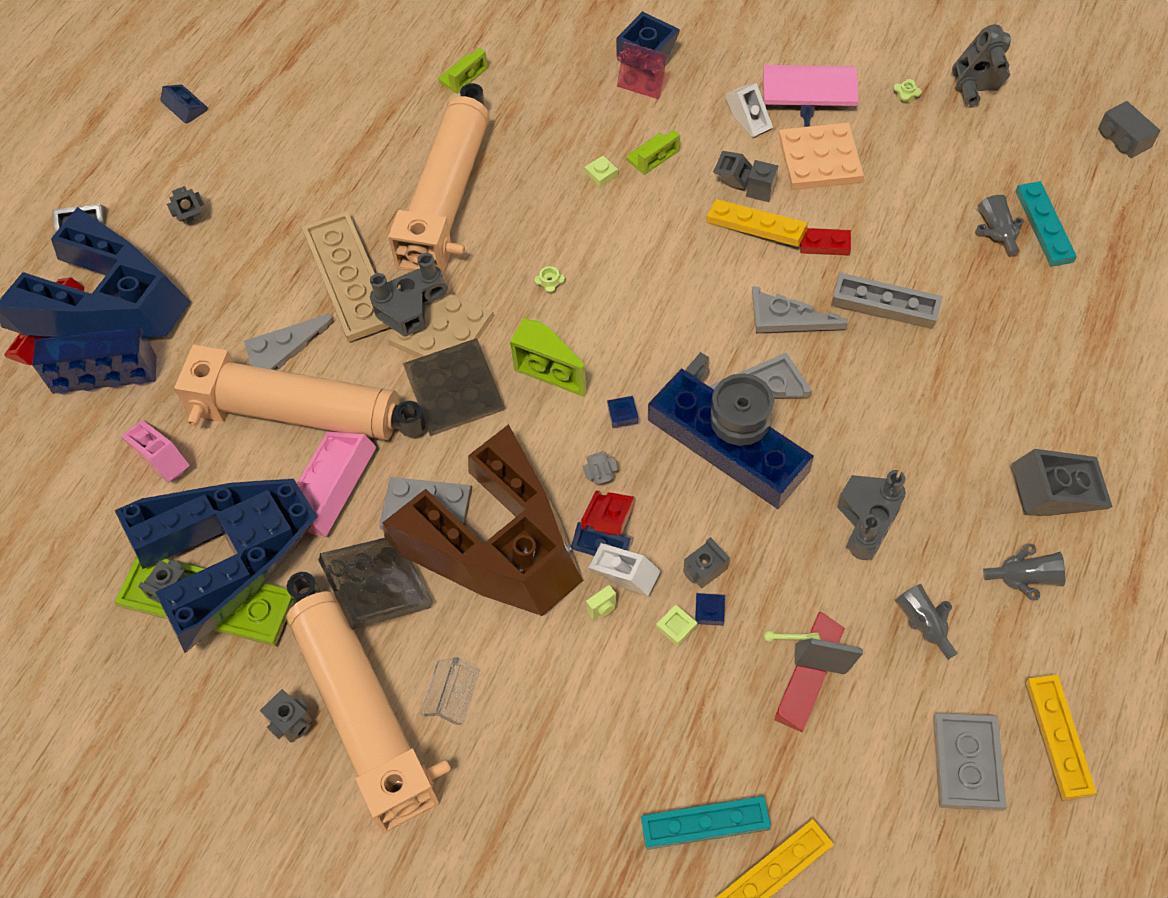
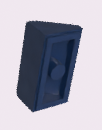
[160,84,208,123]
[571,521,634,556]

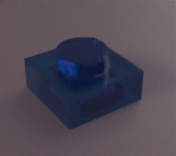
[607,396,638,428]
[695,593,725,626]

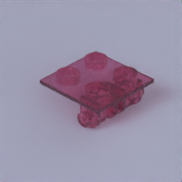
[617,42,668,99]

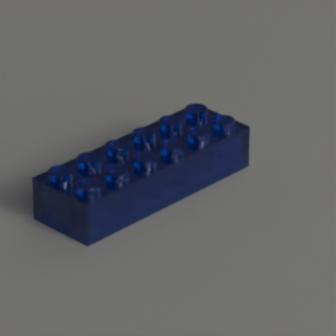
[648,368,814,509]

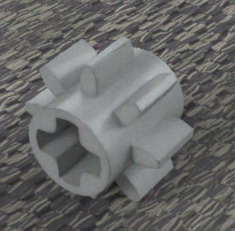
[582,451,618,484]

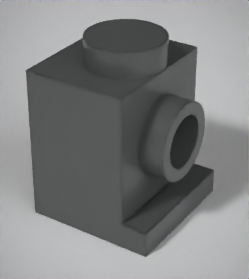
[713,151,752,189]
[683,537,729,589]
[138,560,187,604]

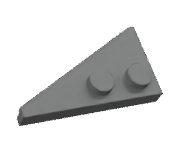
[752,286,847,333]
[244,314,333,369]
[705,353,812,398]

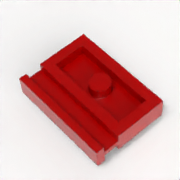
[581,490,635,535]

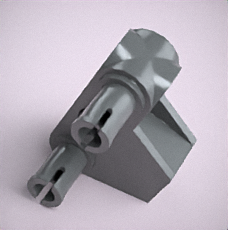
[952,24,1011,106]
[370,253,448,337]
[837,470,906,560]

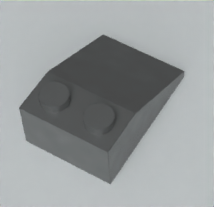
[1012,449,1113,516]

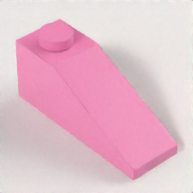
[121,420,190,482]

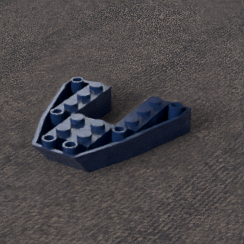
[0,207,191,339]
[114,478,317,653]

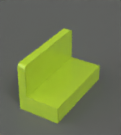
[438,48,488,94]
[627,130,680,175]

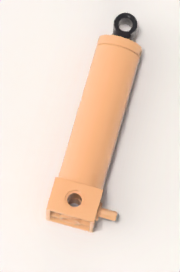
[388,83,489,276]
[174,344,425,440]
[286,572,451,834]

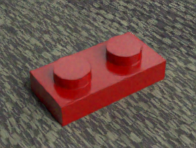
[800,228,851,256]

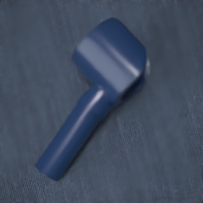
[800,105,815,127]

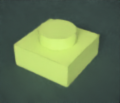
[585,156,618,187]
[586,585,617,621]
[656,605,698,647]

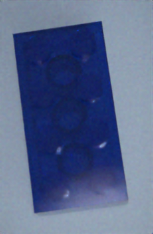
[32,327,157,394]

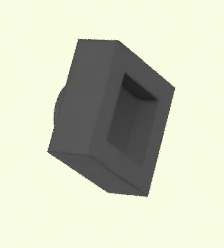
[684,352,710,389]

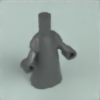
[975,195,1024,256]
[983,543,1066,600]
[895,584,958,660]

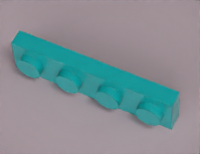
[1015,181,1077,267]
[641,796,771,850]

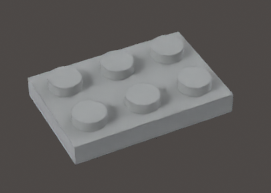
[379,477,471,530]
[934,713,1007,811]

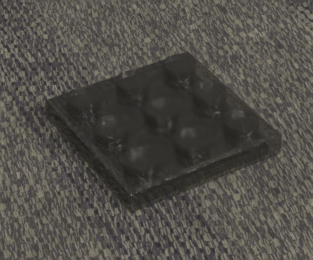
[403,338,504,436]
[318,538,433,630]

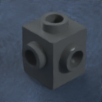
[167,186,204,223]
[260,689,313,743]

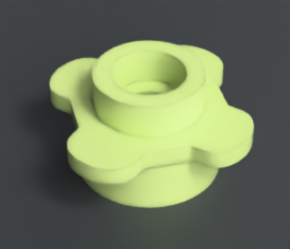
[894,79,922,103]
[535,266,565,292]

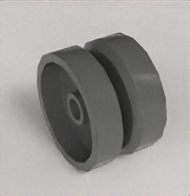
[710,373,774,446]

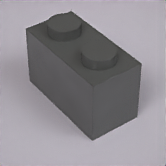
[1098,101,1161,158]

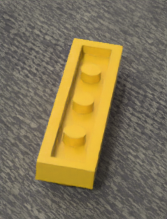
[706,199,807,247]
[1025,674,1097,801]
[716,819,834,898]

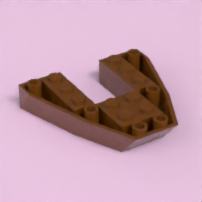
[382,424,583,616]

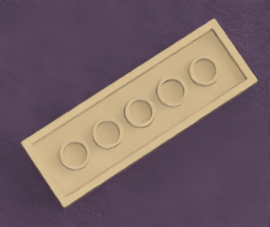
[302,211,389,342]

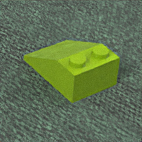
[510,317,586,397]

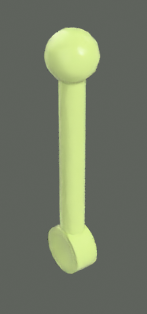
[764,631,820,642]

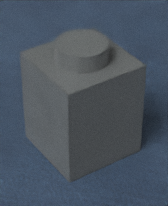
[746,160,778,202]

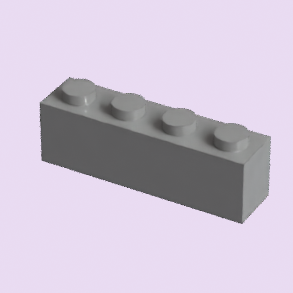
[831,272,943,329]

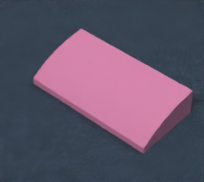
[762,65,858,106]
[297,432,376,537]

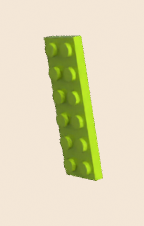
[115,557,294,647]

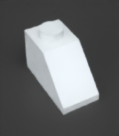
[725,83,773,137]
[588,543,660,596]

